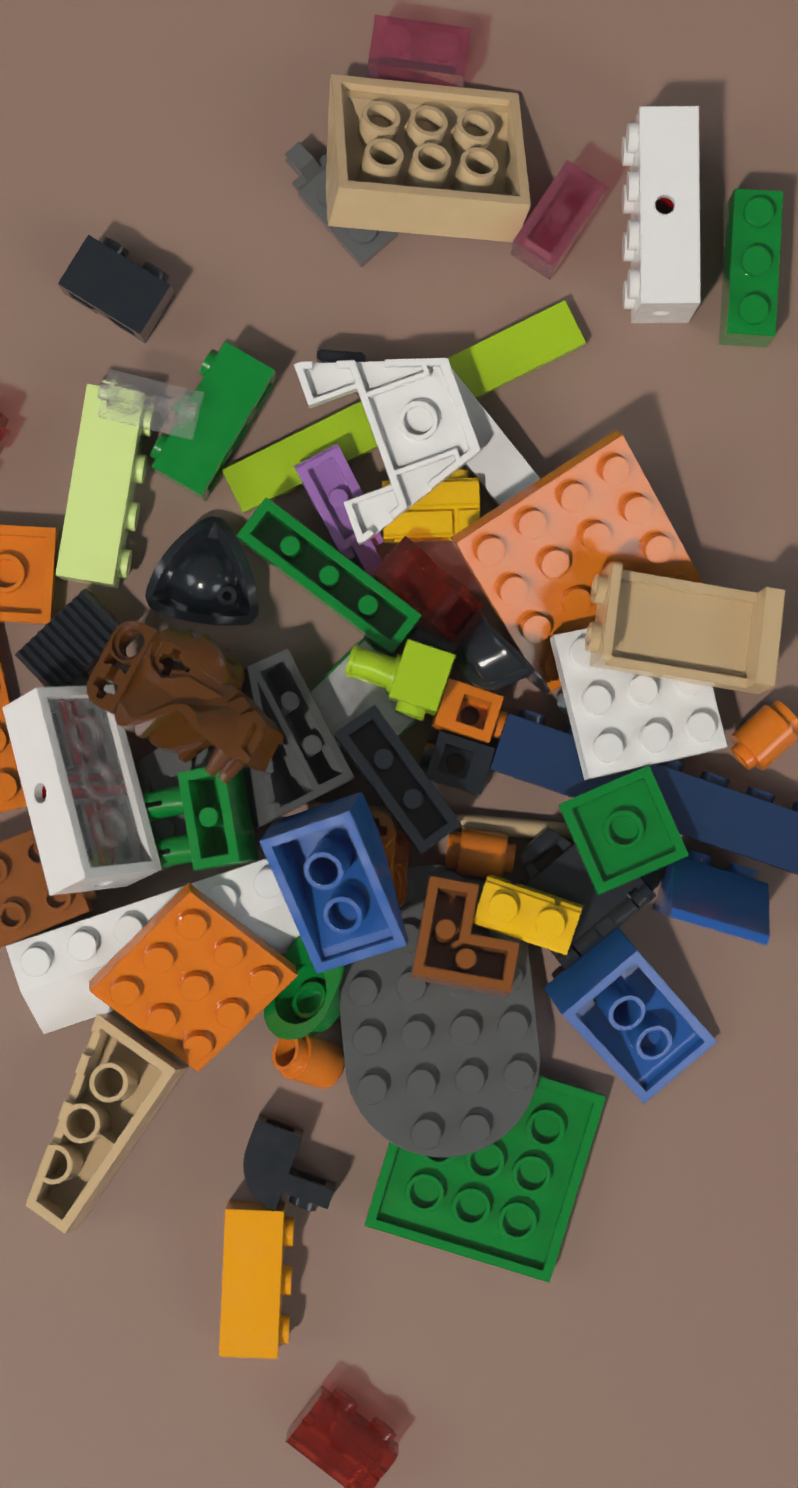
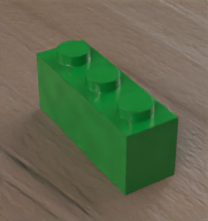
[719,189,783,347]
[150,341,278,502]

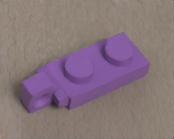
[293,444,386,577]

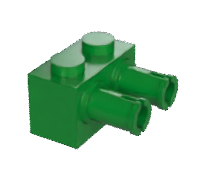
[143,767,259,870]

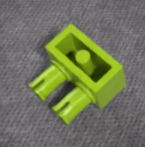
[345,639,455,721]

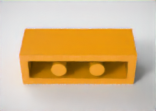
[219,1201,295,1359]

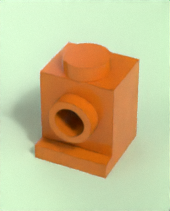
[429,678,507,745]

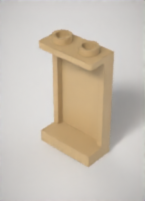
[585,561,785,694]

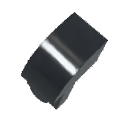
[243,1114,336,1211]

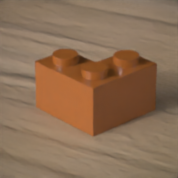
[410,876,520,997]

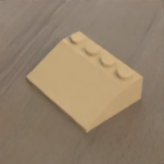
[326,74,531,243]

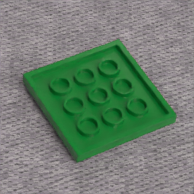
[364,1074,606,1283]

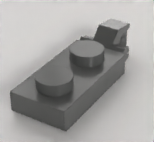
[284,142,397,268]

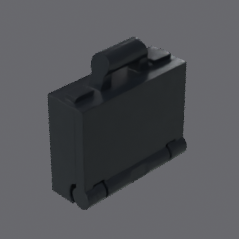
[519,827,656,970]

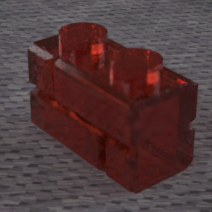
[285,1385,399,1488]

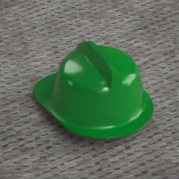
[264,935,345,1040]

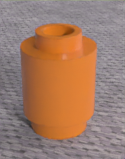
[730,700,798,771]
[444,827,516,879]
[272,1034,344,1089]

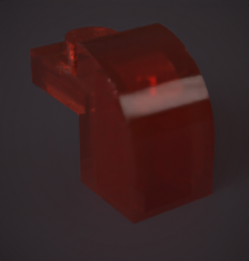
[374,536,483,642]

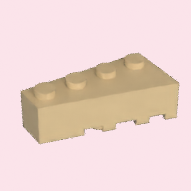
[25,1013,187,1234]

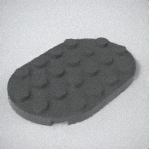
[339,865,540,1157]

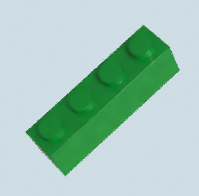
[236,497,422,657]

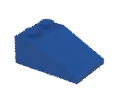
[259,792,409,974]
[653,849,770,946]
[544,928,717,1104]

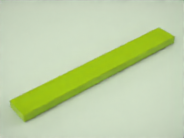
[222,300,586,515]

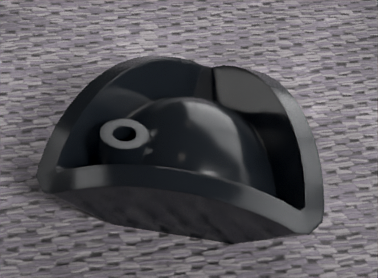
[145,516,259,626]

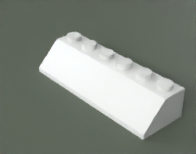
[6,858,300,1034]

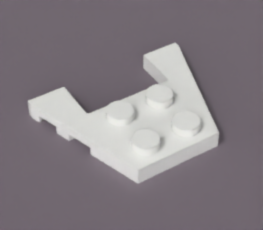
[294,358,481,545]

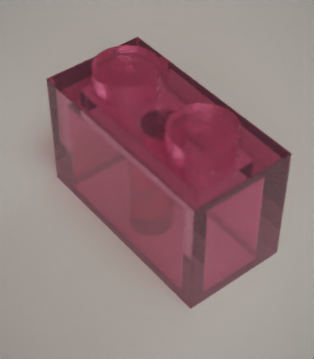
[368,14,471,87]
[510,160,608,280]

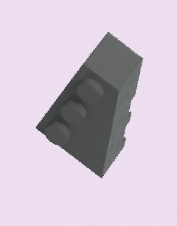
[241,648,355,830]

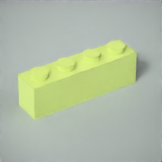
[55,384,155,589]

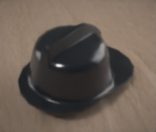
[453,609,551,694]

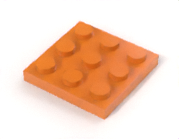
[89,883,298,1072]

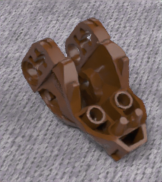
[87,620,284,783]

